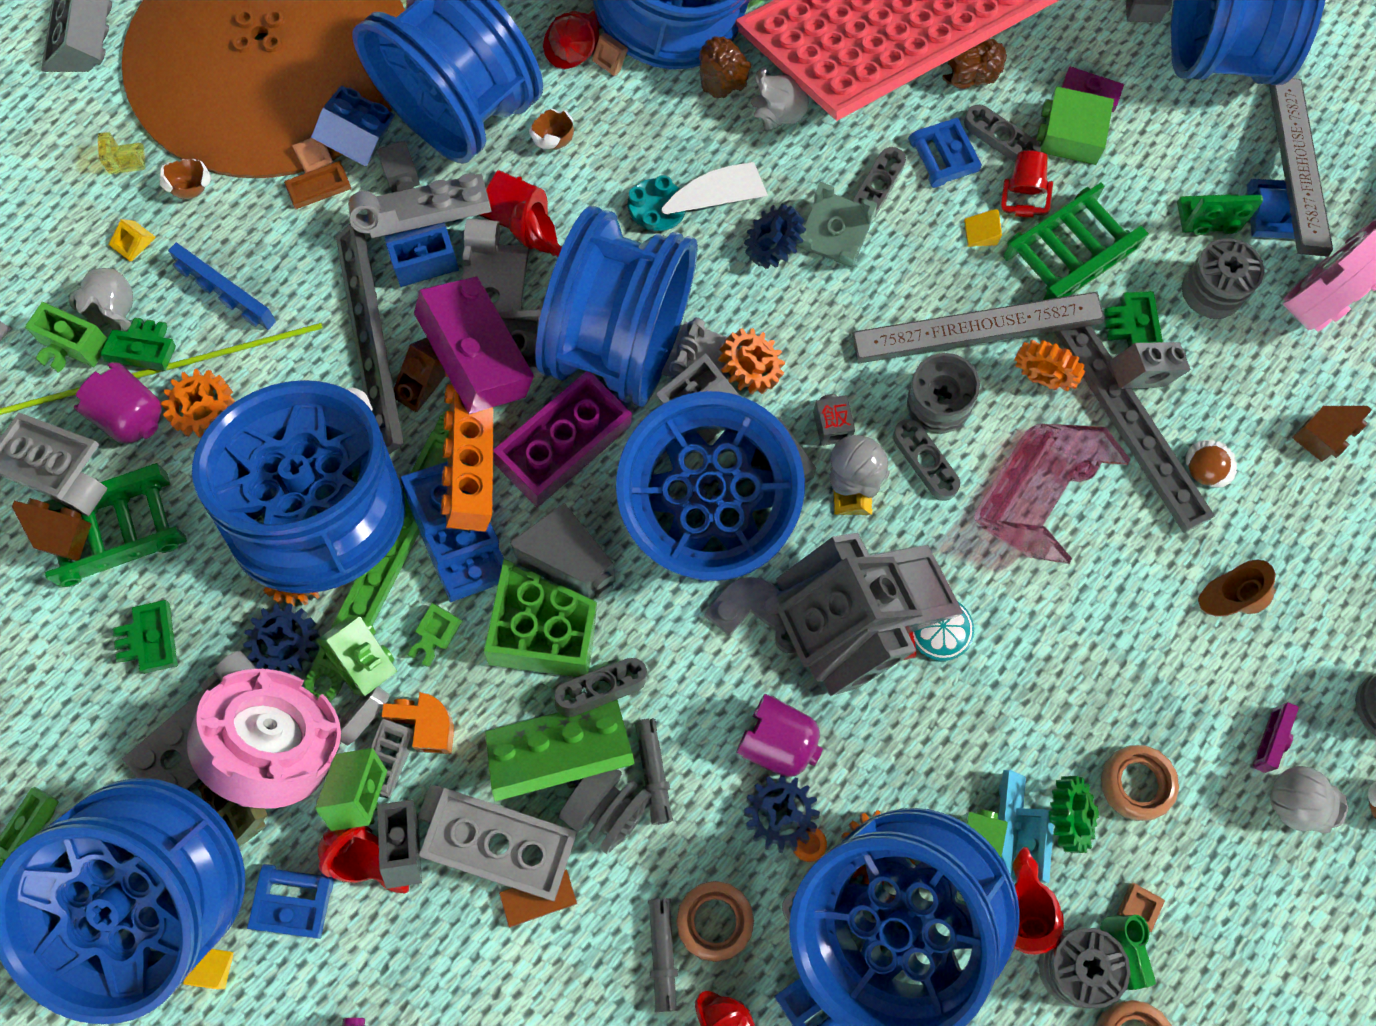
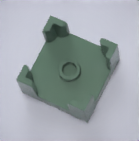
[797,182,877,268]

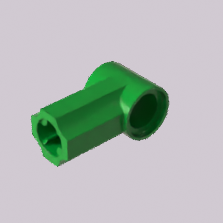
[1100,915,1156,990]

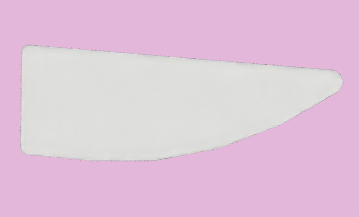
[661,162,768,214]

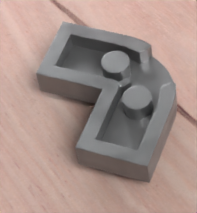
[704,577,783,636]

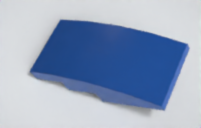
[400,461,504,603]

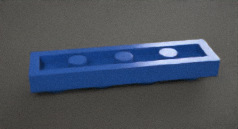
[168,242,276,330]

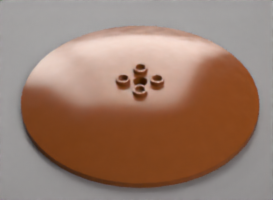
[122,0,405,178]

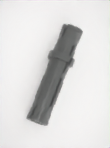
[634,718,673,825]
[648,898,678,1012]

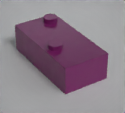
[414,276,534,414]
[493,371,632,508]

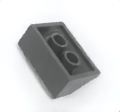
[41,0,112,72]

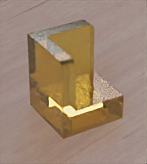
[98,132,146,175]

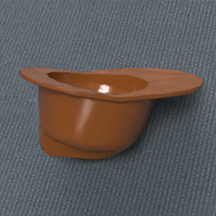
[1198,559,1276,617]

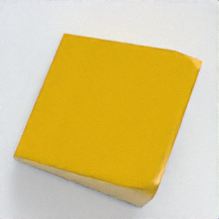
[964,209,1002,247]
[108,219,156,262]
[833,489,872,515]
[183,949,234,990]

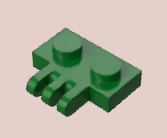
[1103,291,1163,347]
[101,318,176,371]
[112,600,178,674]

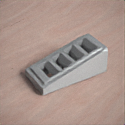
[371,719,414,798]

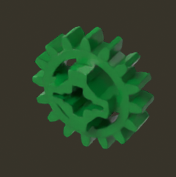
[1049,776,1099,853]

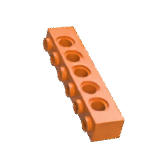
[441,372,493,532]

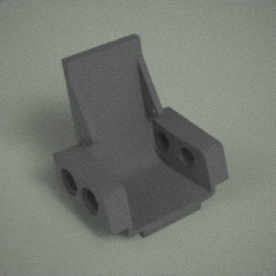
[776,532,963,696]

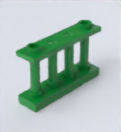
[1003,182,1149,300]
[44,463,187,587]

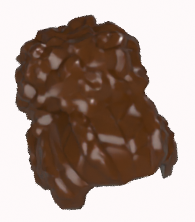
[699,36,751,98]
[942,38,1007,89]

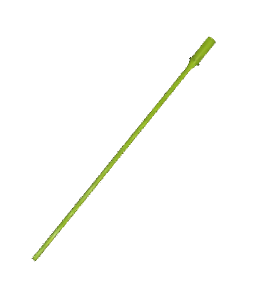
[0,323,323,415]

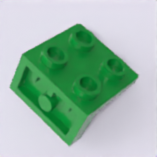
[1177,194,1263,235]

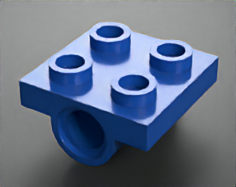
[1247,179,1295,239]

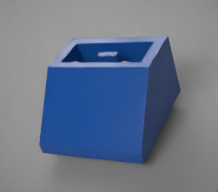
[311,85,395,167]
[384,222,459,287]

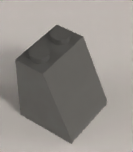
[510,503,616,599]

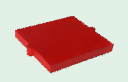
[479,170,539,229]

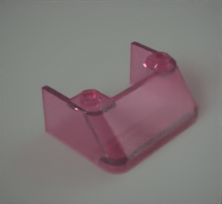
[974,424,1131,564]

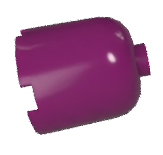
[74,363,162,444]
[736,694,823,777]

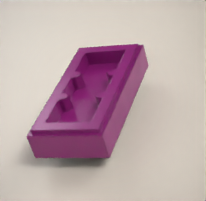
[1062,66,1124,113]
[1252,702,1299,773]

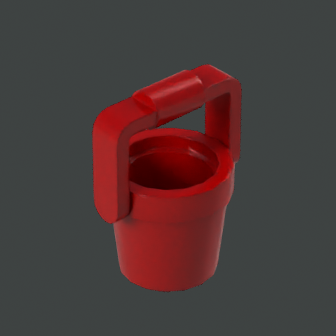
[1001,151,1054,218]

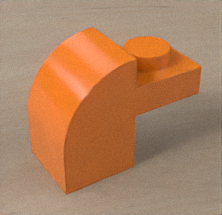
[382,692,454,754]

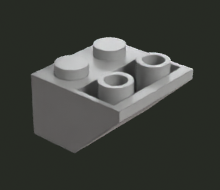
[656,353,740,443]

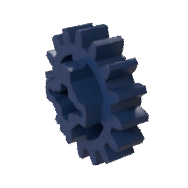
[744,203,806,269]
[243,603,320,674]
[744,775,820,853]

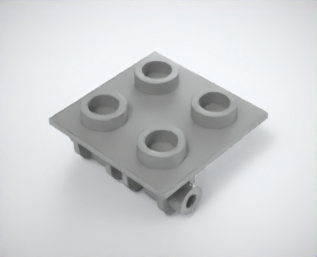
[661,317,740,379]

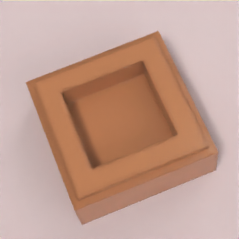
[592,33,628,76]
[292,138,333,173]
[1116,883,1165,932]

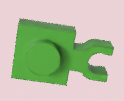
[407,603,463,667]

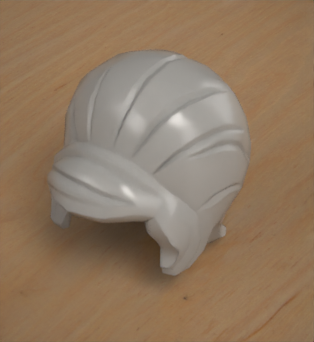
[751,68,809,131]
[68,268,133,332]
[829,435,890,498]
[1270,766,1348,833]

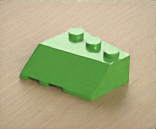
[484,559,597,677]

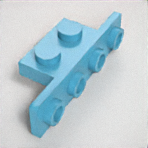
[998,770,1054,884]

